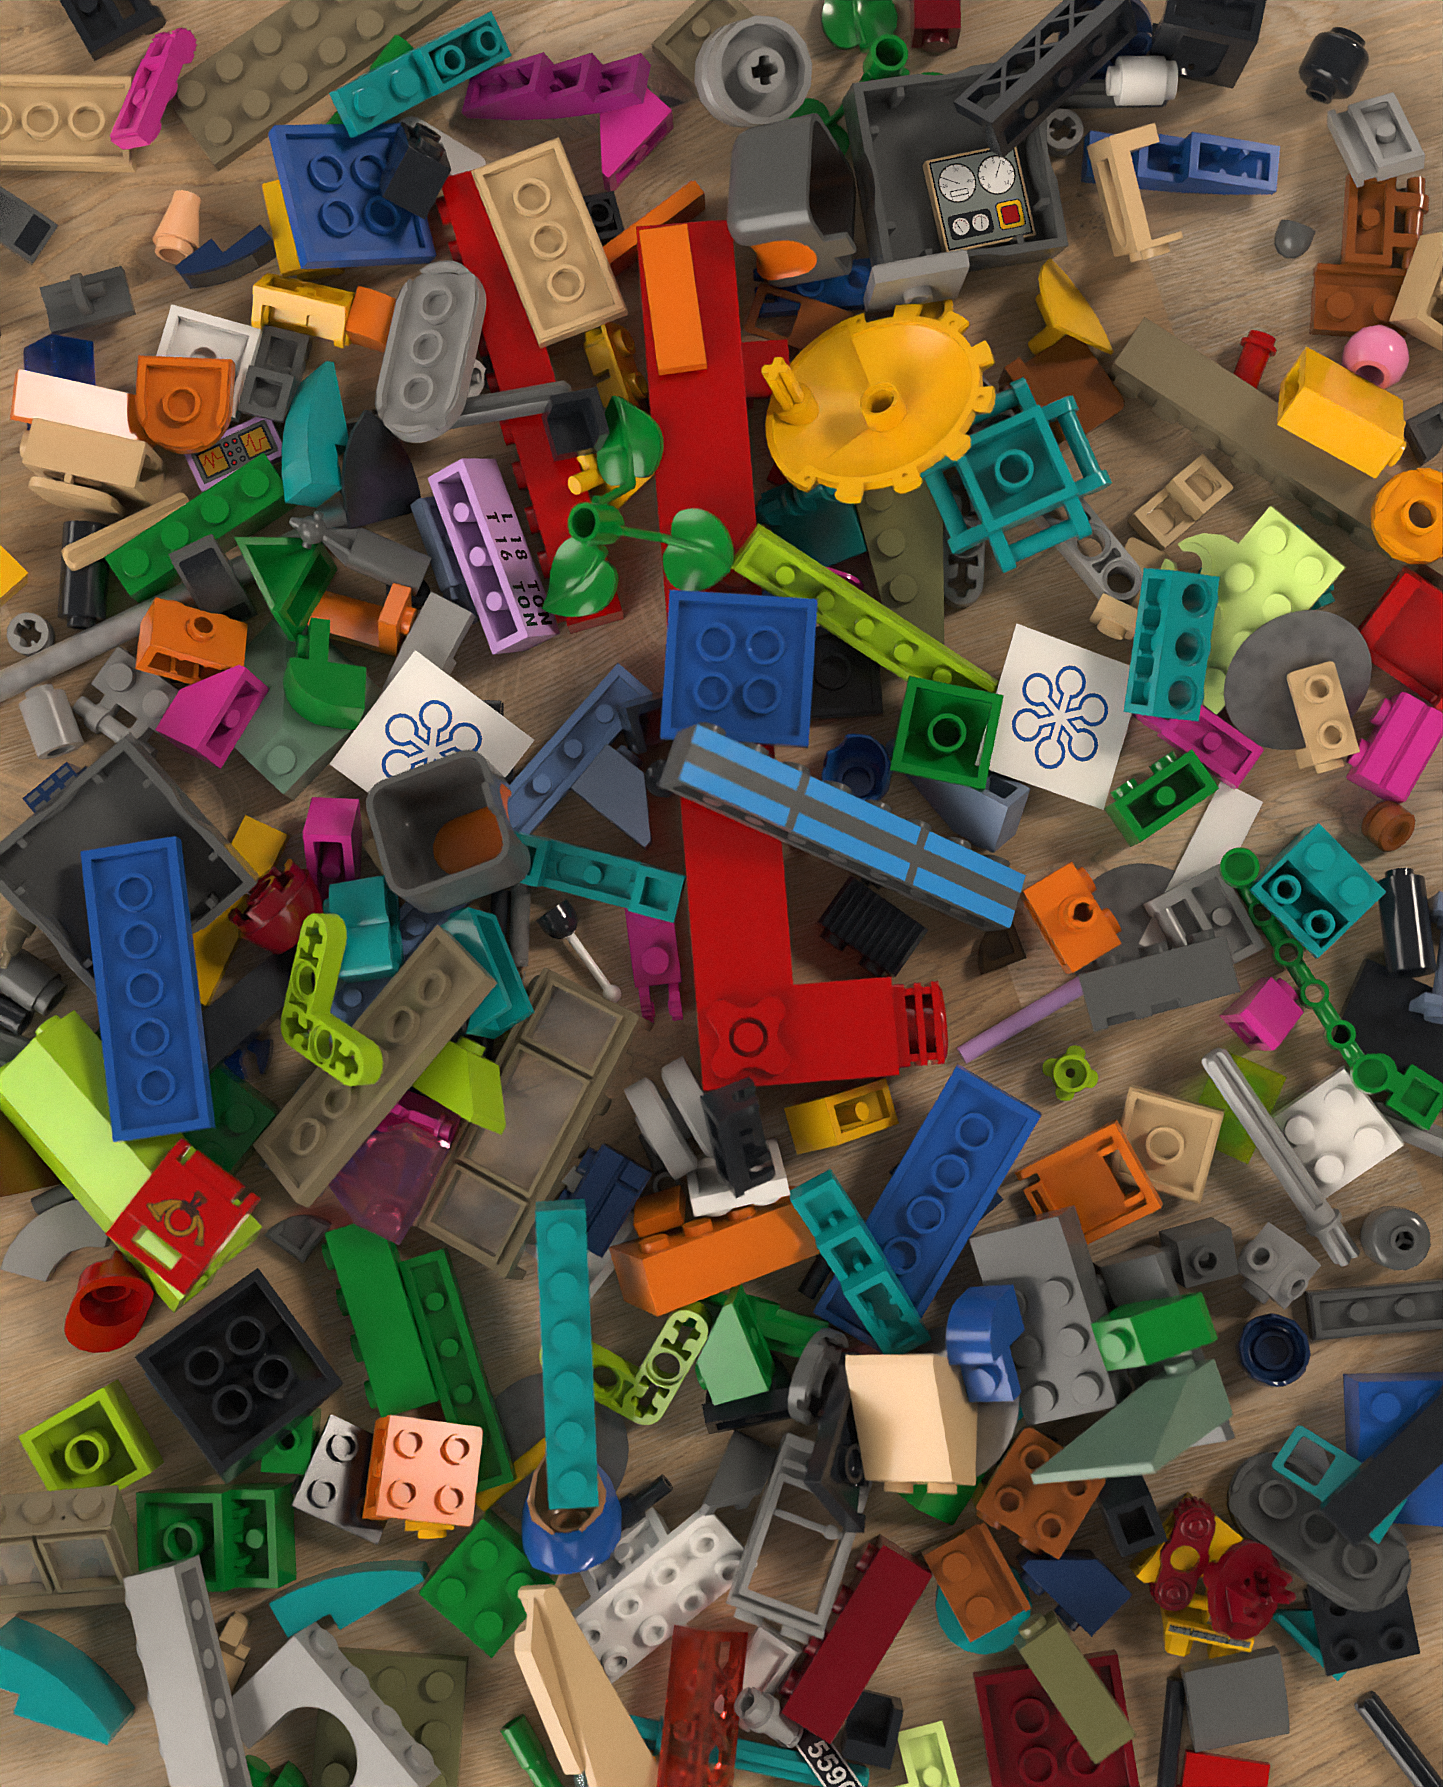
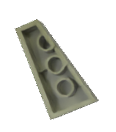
[854,481,944,645]

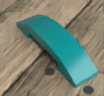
[514,831,686,923]

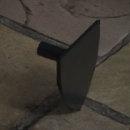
[339,409,421,529]

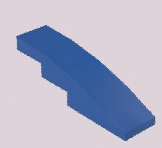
[1081,130,1280,195]

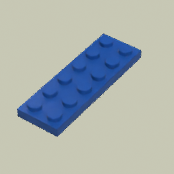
[80,836,215,1142]
[813,1064,1042,1355]

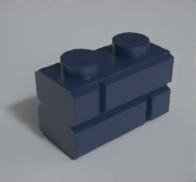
[558,1143,653,1258]

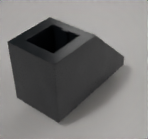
[379,122,452,220]
[1096,1474,1168,1557]

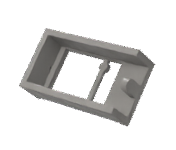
[726,1432,873,1644]

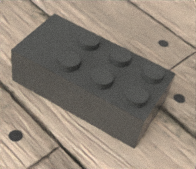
[969,1205,1133,1426]

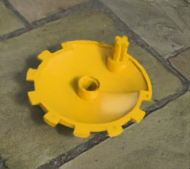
[761,304,996,504]

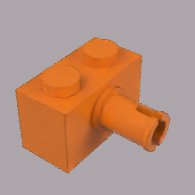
[1019,862,1122,974]

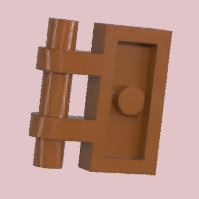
[1340,172,1430,269]

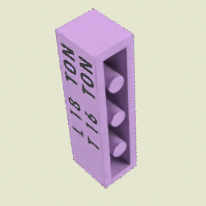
[427,458,560,655]

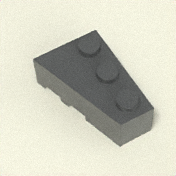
[1078,928,1242,1032]

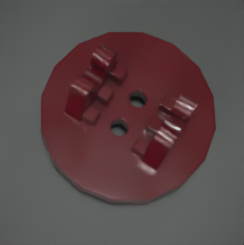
[1203,1539,1296,1641]

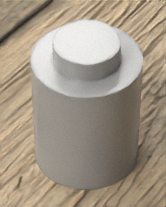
[19,684,84,759]

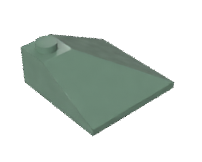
[234,618,381,800]
[1031,1355,1233,1484]

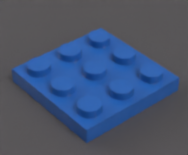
[268,123,437,269]
[660,590,818,748]

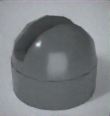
[1274,220,1316,259]

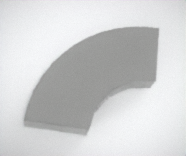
[0,1200,111,1282]

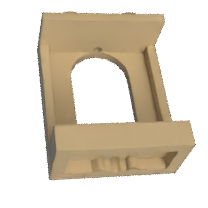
[1087,122,1183,262]

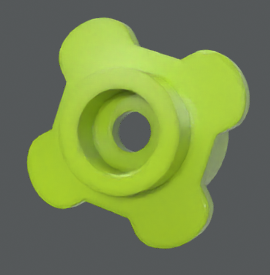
[1042,1045,1098,1101]

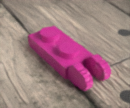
[110,28,197,150]
[1131,705,1264,790]
[624,908,683,1023]

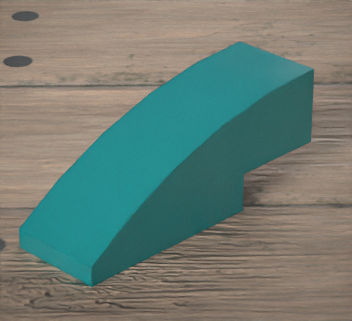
[282,361,349,508]
[269,1560,430,1638]

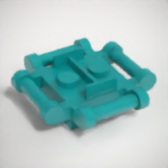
[920,377,1112,573]

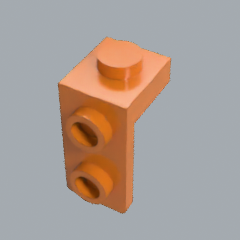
[308,583,418,657]

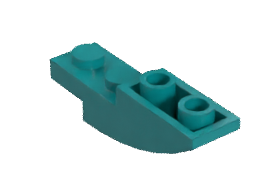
[329,11,512,138]

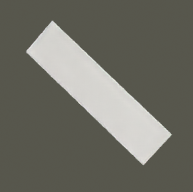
[1139,781,1263,950]

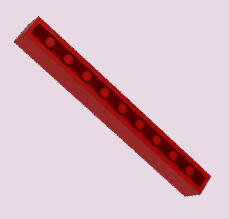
[436,168,624,634]

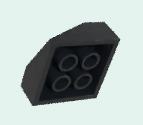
[135,1268,343,1484]

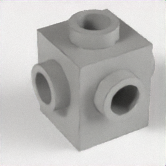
[1237,1222,1321,1310]

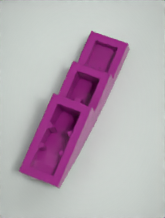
[461,52,651,121]

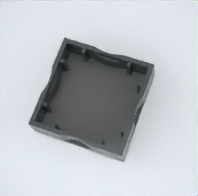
[842,61,1069,272]
[0,732,259,996]

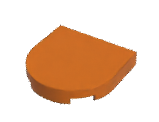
[135,355,235,454]

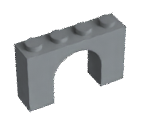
[232,1622,441,1787]

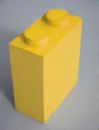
[1277,346,1406,479]

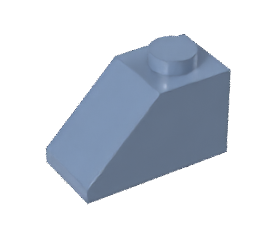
[571,744,652,851]

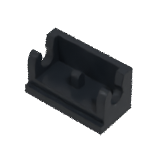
[700,1076,776,1199]

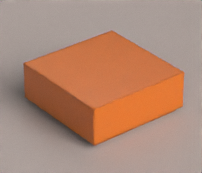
[633,1185,686,1238]

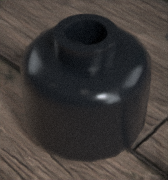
[1298,27,1369,104]

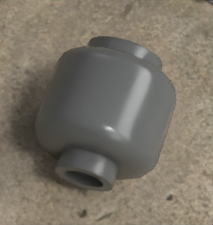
[1360,1206,1431,1270]

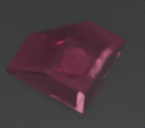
[329,1122,450,1245]

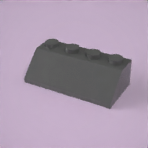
[1093,1243,1236,1447]

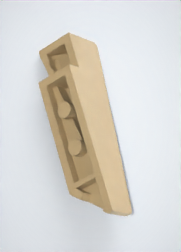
[514,1584,664,1787]

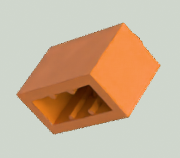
[135,597,248,685]

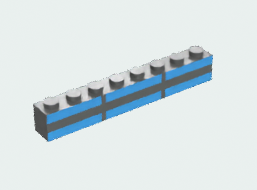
[659,722,1026,932]

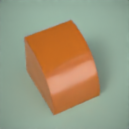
[345,285,396,353]

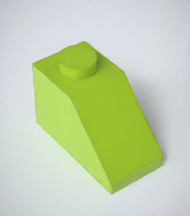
[412,1035,506,1135]

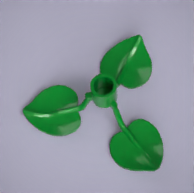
[785,0,944,156]
[542,396,734,617]

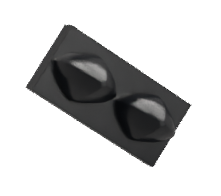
[702,1351,792,1434]

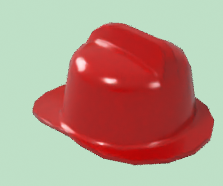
[64,1250,154,1353]

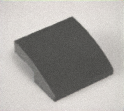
[1180,1646,1290,1753]

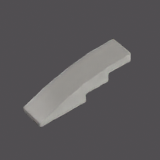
[377,591,475,700]

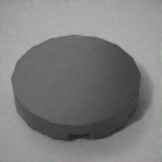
[788,1328,849,1426]

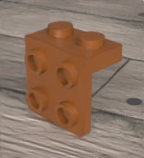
[998,334,1125,451]
[971,1426,1106,1560]

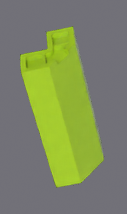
[0,1010,262,1313]

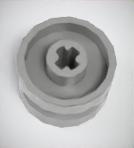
[694,15,812,128]
[624,1056,714,1180]

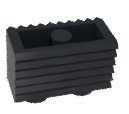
[816,875,928,978]

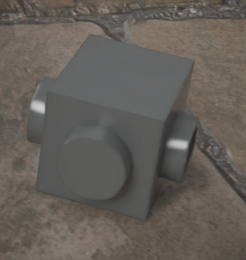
[1159,1217,1239,1288]

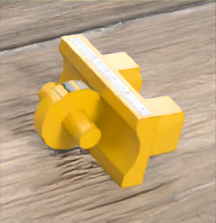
[1160,1587,1254,1659]

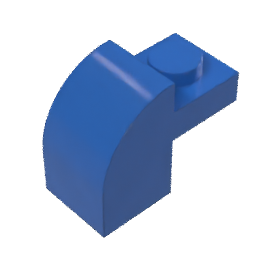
[946,1284,1025,1402]

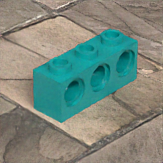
[1123,568,1220,721]

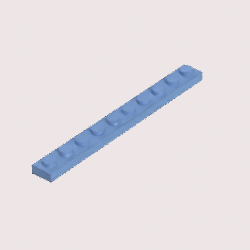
[329,663,653,1044]

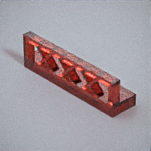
[656,1625,748,1787]

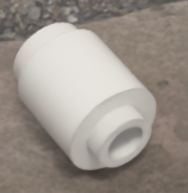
[1106,56,1178,106]

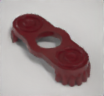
[1148,1496,1216,1611]

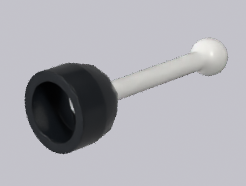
[536,899,621,1003]

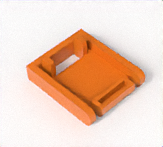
[1014,1119,1163,1245]

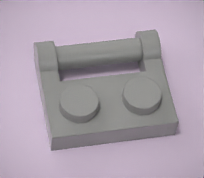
[1143,864,1266,964]

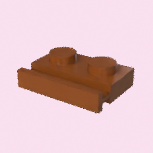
[1309,263,1408,338]
[922,1519,1031,1643]

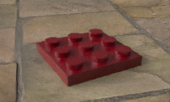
[972,1649,1140,1787]

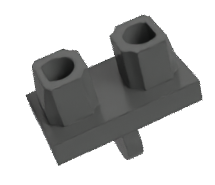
[40,266,136,336]

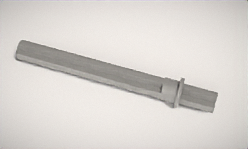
[1202,1047,1360,1267]

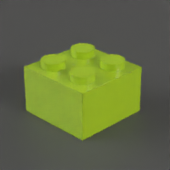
[18,1379,165,1491]

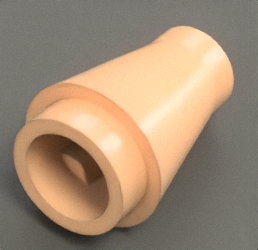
[153,190,201,265]

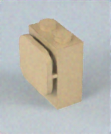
[20,417,168,520]

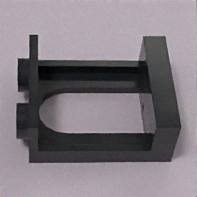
[1146,0,1267,89]

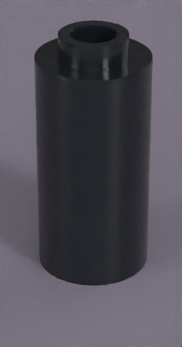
[58,520,109,630]
[1377,868,1437,979]

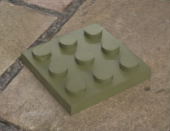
[312,1647,469,1787]

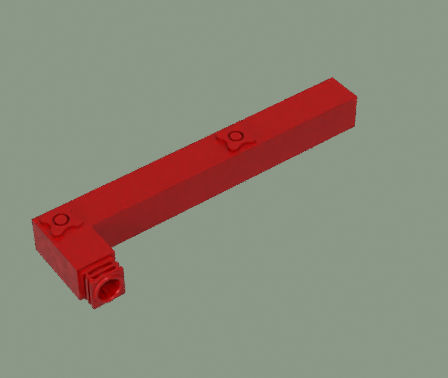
[636,219,948,1091]

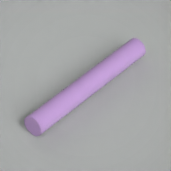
[957,976,1083,1064]

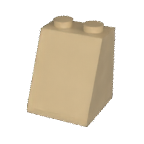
[845,1354,978,1495]

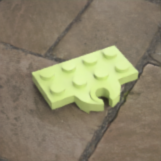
[1161,506,1347,715]

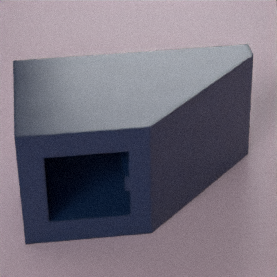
[1016,1549,1132,1637]

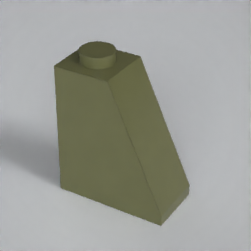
[1013,1610,1137,1764]

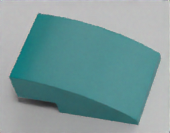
[0,1617,135,1745]

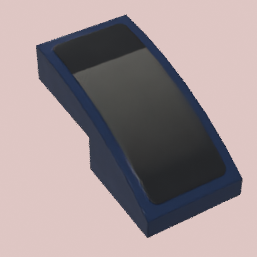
[175,224,277,289]

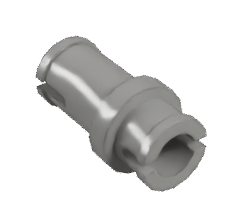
[734,1687,803,1748]

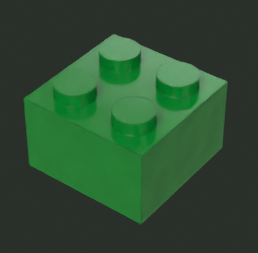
[418,1508,559,1658]

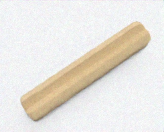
[61,493,189,571]

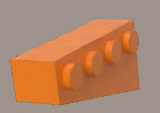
[609,1186,820,1316]

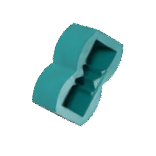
[323,875,404,984]

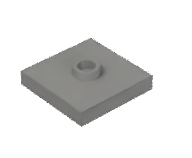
[863,249,970,314]

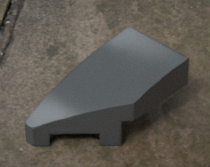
[699,1429,778,1516]

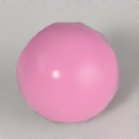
[1342,325,1409,390]

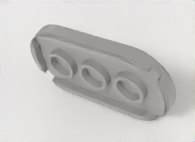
[375,260,486,443]

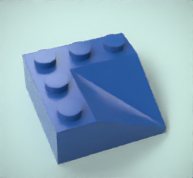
[1343,1372,1443,1527]

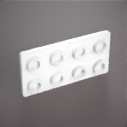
[572,1507,758,1684]

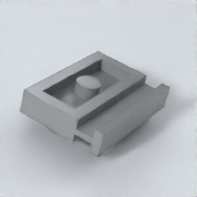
[1327,92,1425,188]

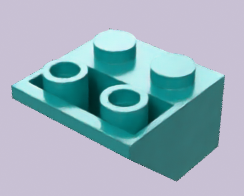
[1248,823,1386,959]

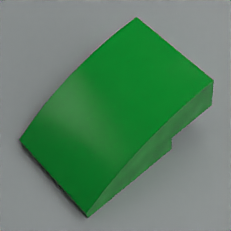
[136,1482,297,1592]

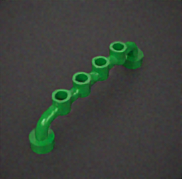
[1219,847,1393,1094]

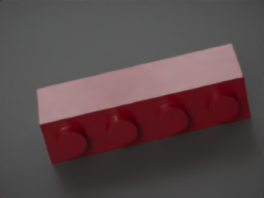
[777,1534,933,1744]

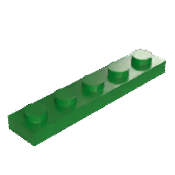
[399,1247,517,1493]

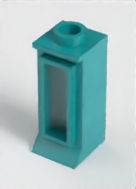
[441,907,534,1039]

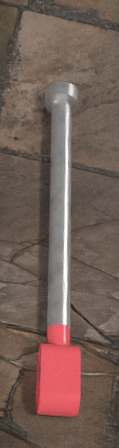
[0,497,348,702]

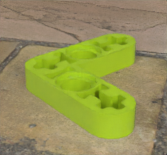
[280,913,383,1086]
[539,1301,713,1425]

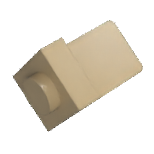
[1089,537,1171,641]
[1286,661,1360,774]

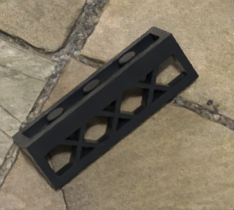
[953,0,1138,158]

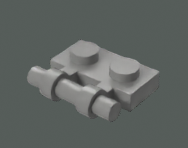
[73,646,180,759]

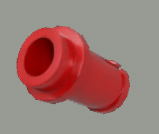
[1233,330,1277,390]

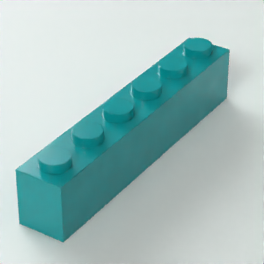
[535,1199,599,1509]

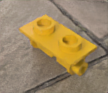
[583,322,650,414]

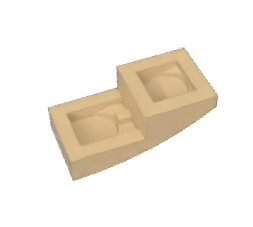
[1127,454,1234,551]

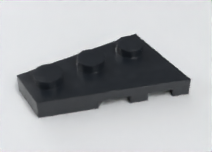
[804,1352,869,1533]

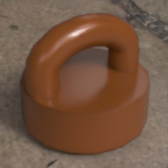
[1361,800,1416,852]

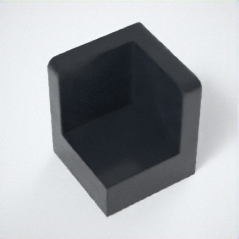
[542,387,609,462]
[616,691,668,754]
[840,1689,904,1770]

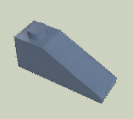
[885,738,1031,853]

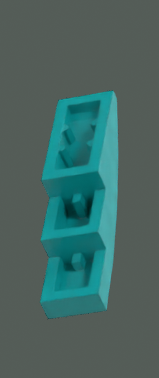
[789,1168,931,1355]

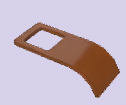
[744,283,856,351]

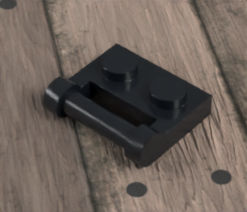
[60,0,166,61]

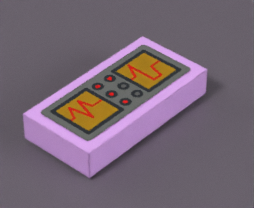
[184,417,282,493]

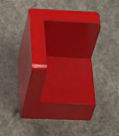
[742,339,790,409]

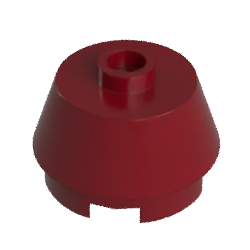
[228,859,324,954]

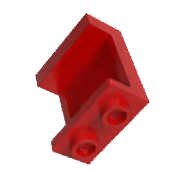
[1357,565,1443,713]

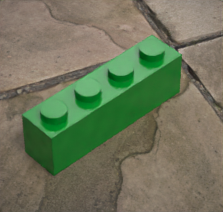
[104,453,298,603]
[321,1212,439,1418]

